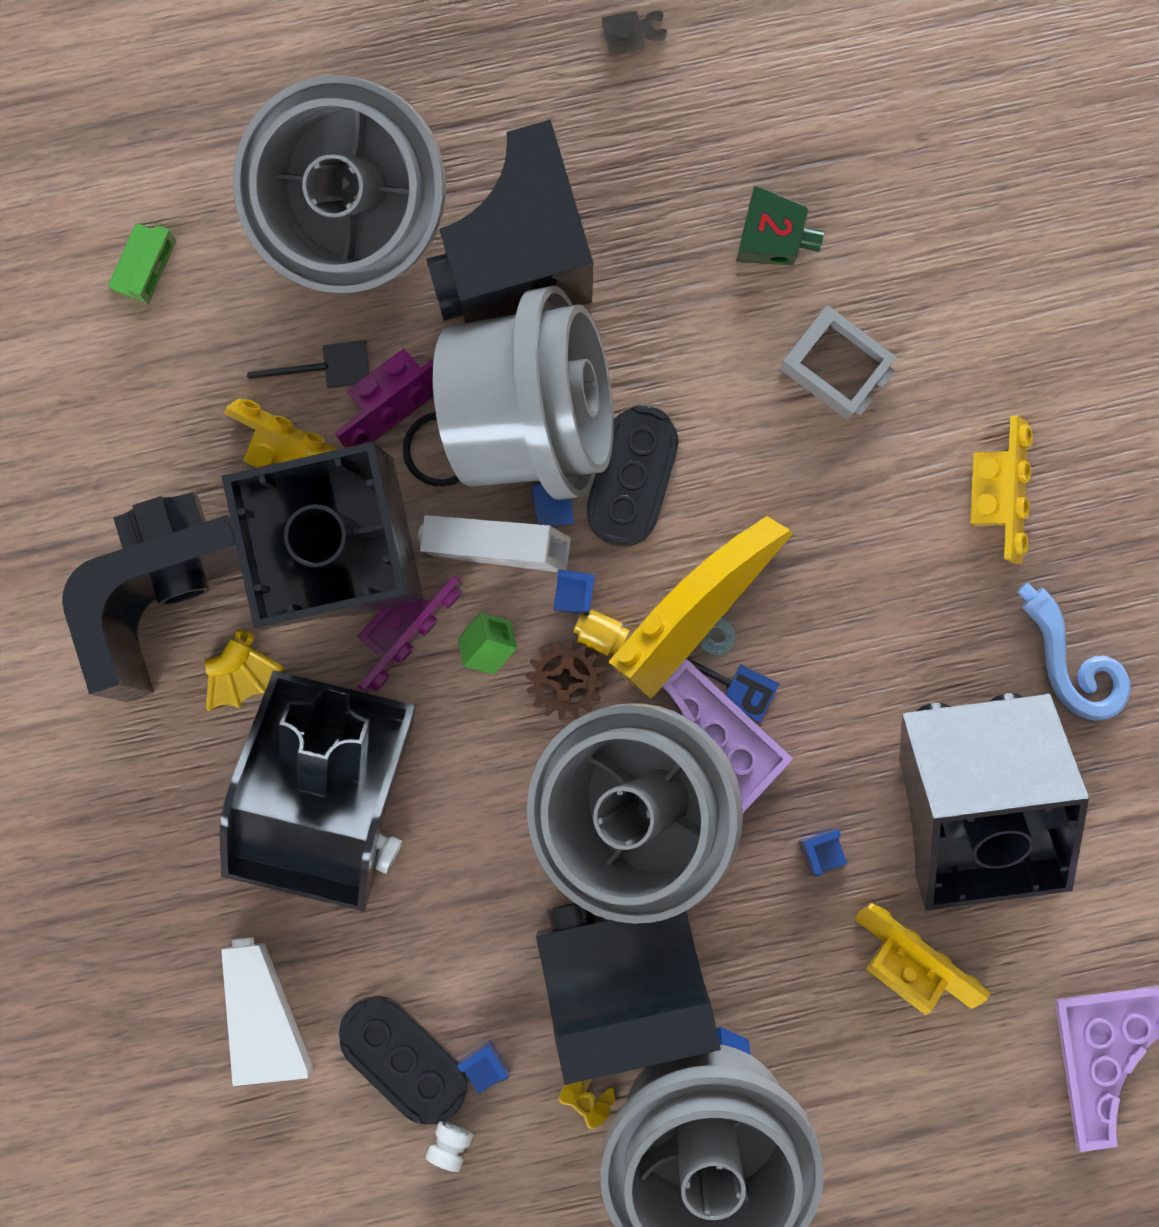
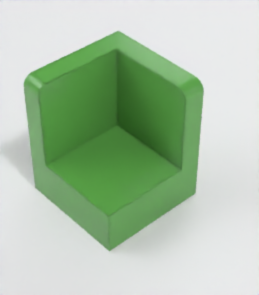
[458,612,517,674]

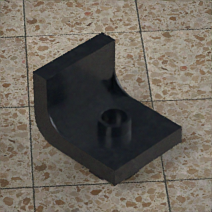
[62,492,241,702]
[220,670,416,912]

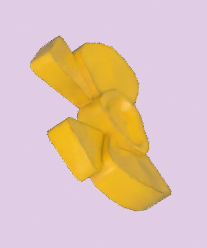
[558,1079,616,1129]

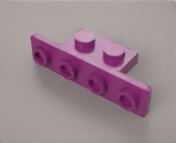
[335,348,434,448]
[357,575,463,693]

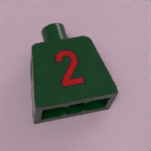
[736,186,825,265]

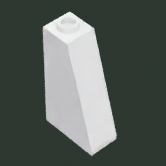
[418,515,571,572]
[221,937,313,1086]

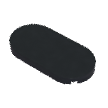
[587,405,679,547]
[339,996,467,1124]

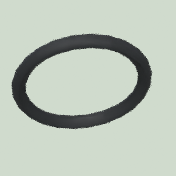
[403,412,460,487]

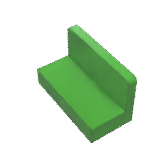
[108,223,177,304]

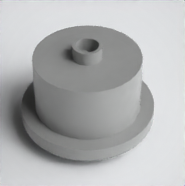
[233,75,446,293]
[433,286,614,500]
[527,703,743,924]
[600,1045,824,1227]

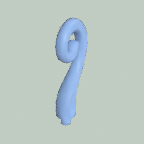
[1017,582,1131,721]

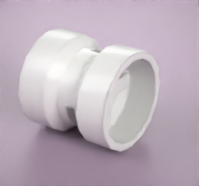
[374,833,402,874]
[425,1121,474,1172]

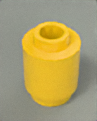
[573,609,630,656]

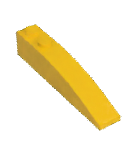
[609,516,793,699]

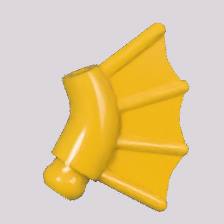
[205,628,284,711]

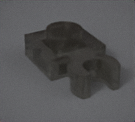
[602,10,667,56]

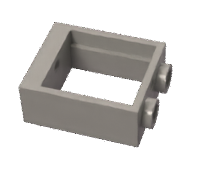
[780,305,896,421]

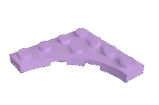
[662,659,793,813]
[1054,986,1159,1152]

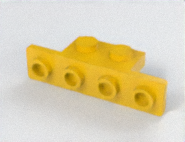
[224,399,342,468]
[970,416,1033,564]
[854,903,991,1015]

